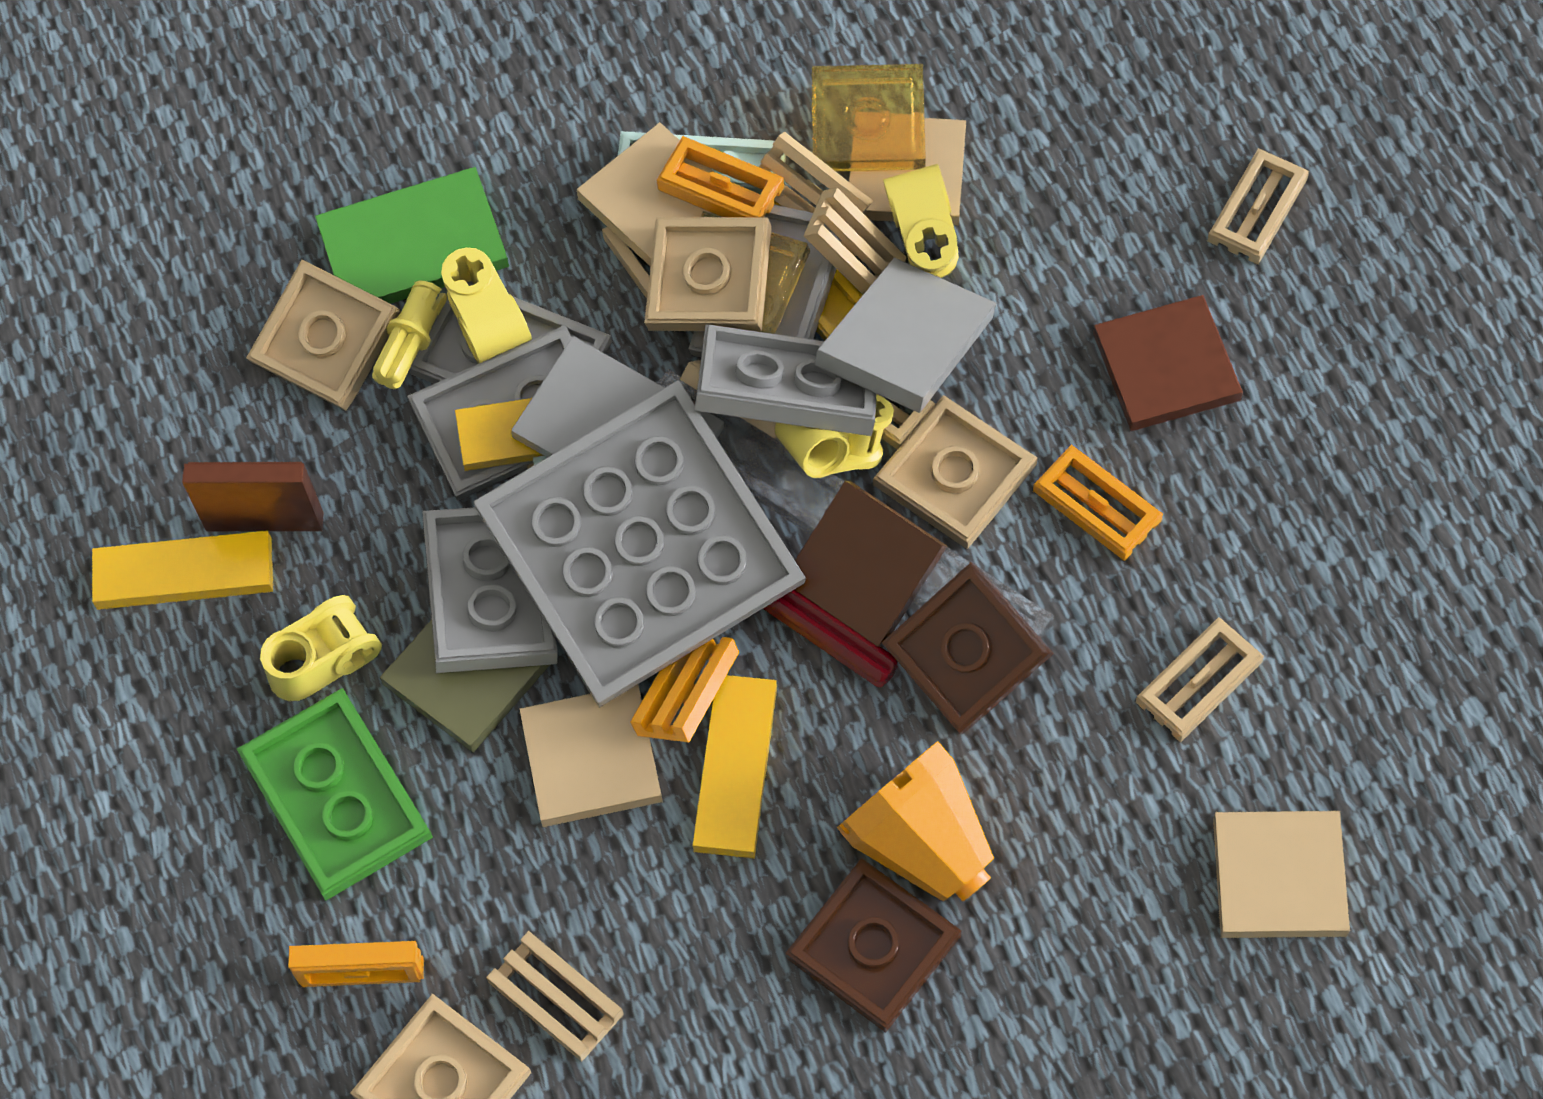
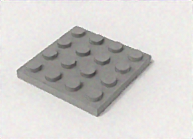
[473,380,806,708]

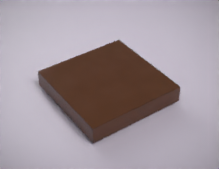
[794,480,947,647]
[882,562,1054,734]
[785,858,962,1033]

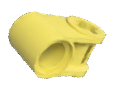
[883,164,959,278]
[441,247,532,364]
[775,394,894,478]
[260,595,382,701]

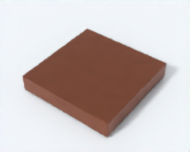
[1093,295,1243,431]
[182,462,324,532]

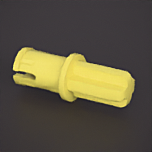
[372,280,447,389]

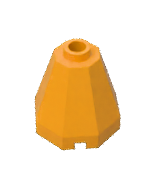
[837,741,994,902]

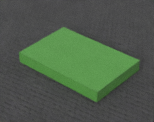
[315,166,509,304]
[237,688,433,901]

